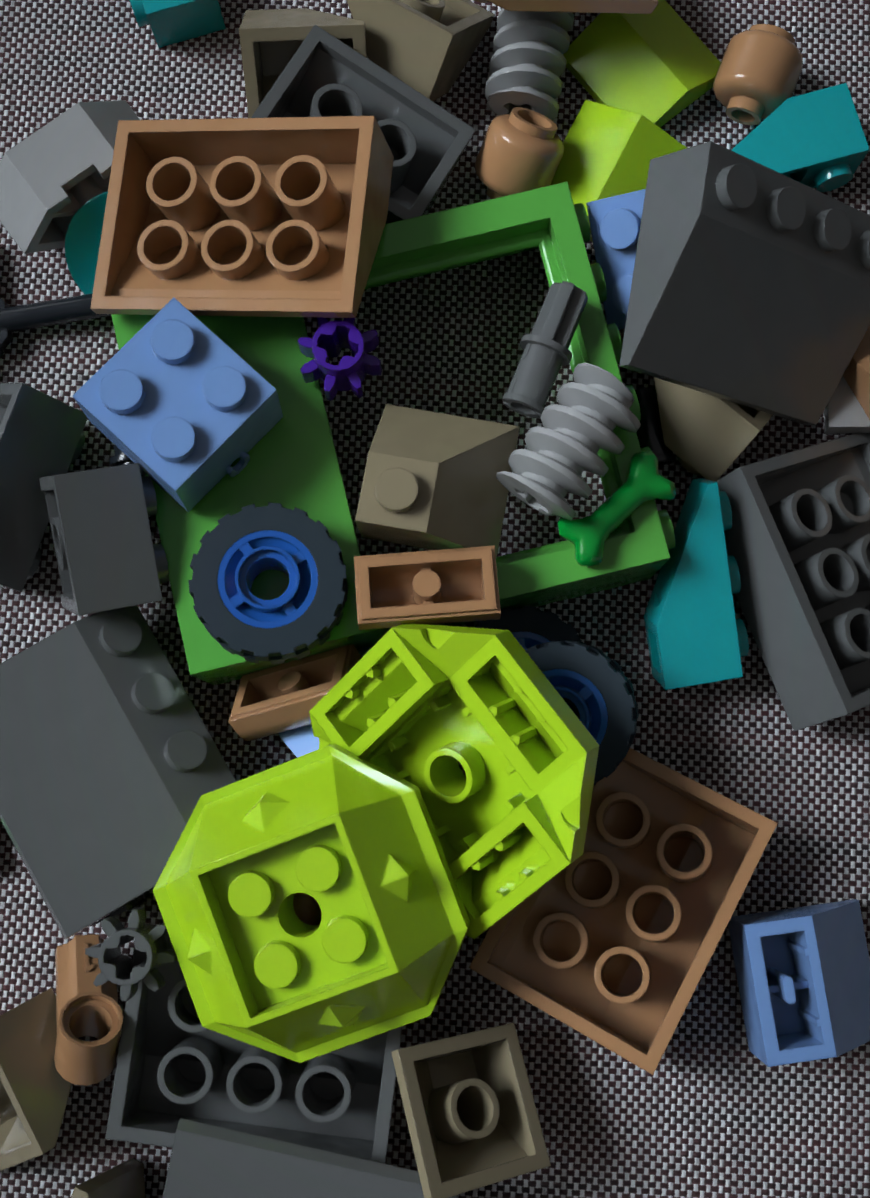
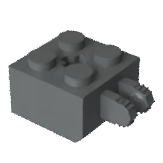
[39,463,169,616]

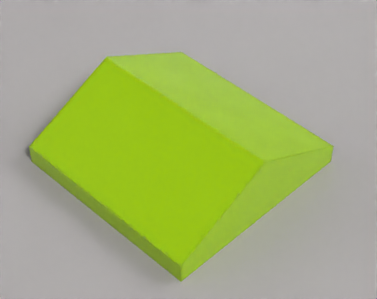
[563,0,721,127]
[551,100,687,242]

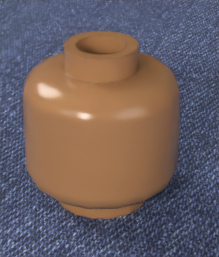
[713,24,803,125]
[474,107,565,199]

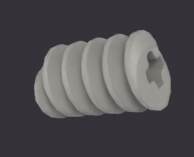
[485,8,574,120]
[496,363,641,521]

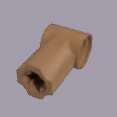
[54,934,123,1086]

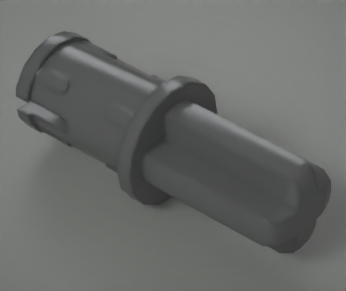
[502,281,588,418]

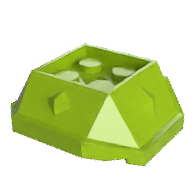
[309,623,599,939]
[153,744,471,1063]

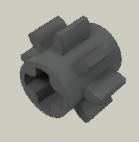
[85,907,177,1001]

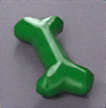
[557,452,676,567]

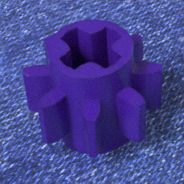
[298,317,382,401]

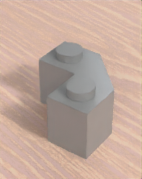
[0,100,140,254]

